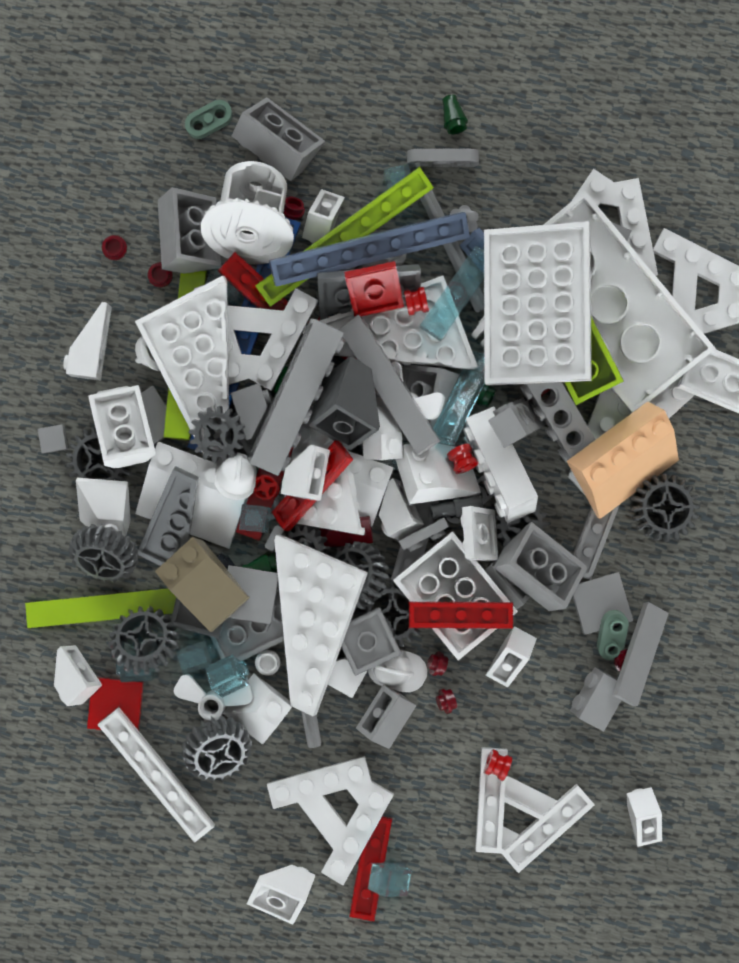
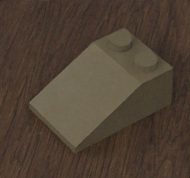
[155,537,250,632]

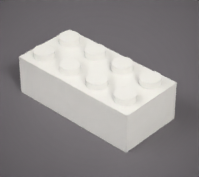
[463,407,538,523]

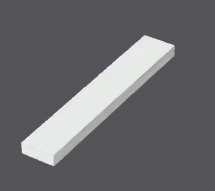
[98,707,215,843]

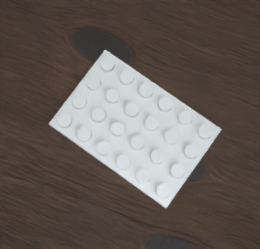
[484,221,592,385]

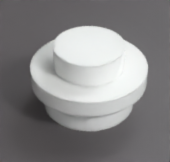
[255,650,281,676]

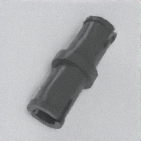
[430,495,483,520]

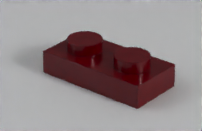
[320,516,373,547]

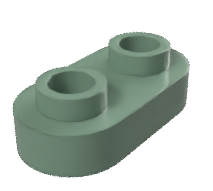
[185,100,233,139]
[597,610,629,660]

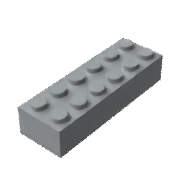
[248,318,345,476]

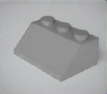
[232,97,325,181]
[158,187,221,274]
[401,365,461,445]
[493,522,587,611]

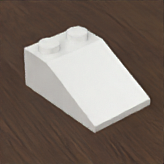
[395,443,481,504]
[348,451,394,526]

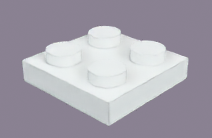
[461,506,498,561]

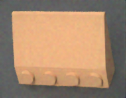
[567,402,679,519]

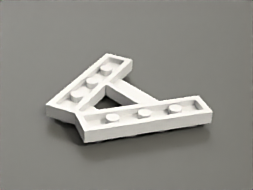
[572,169,658,276]
[653,228,739,334]
[194,285,318,390]
[475,747,595,873]
[267,756,394,885]

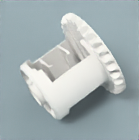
[201,161,294,264]

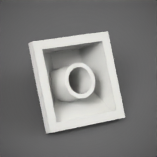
[76,478,131,536]
[223,673,292,744]
[247,865,315,925]

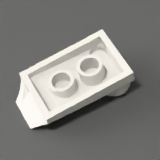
[88,385,156,468]

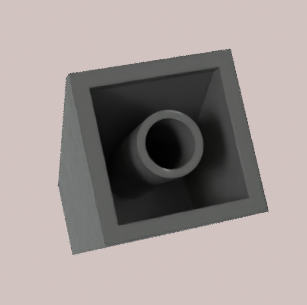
[308,356,380,450]

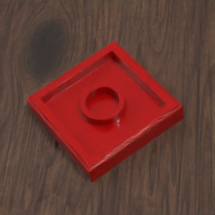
[344,261,404,317]
[87,677,144,731]

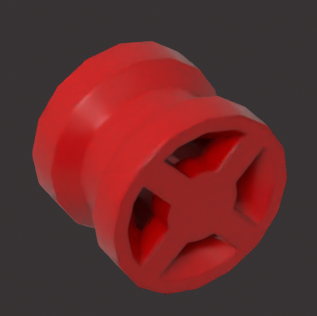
[404,287,429,316]
[447,444,478,474]
[253,474,280,501]
[483,749,512,781]

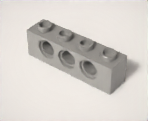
[520,382,595,463]
[488,397,547,448]

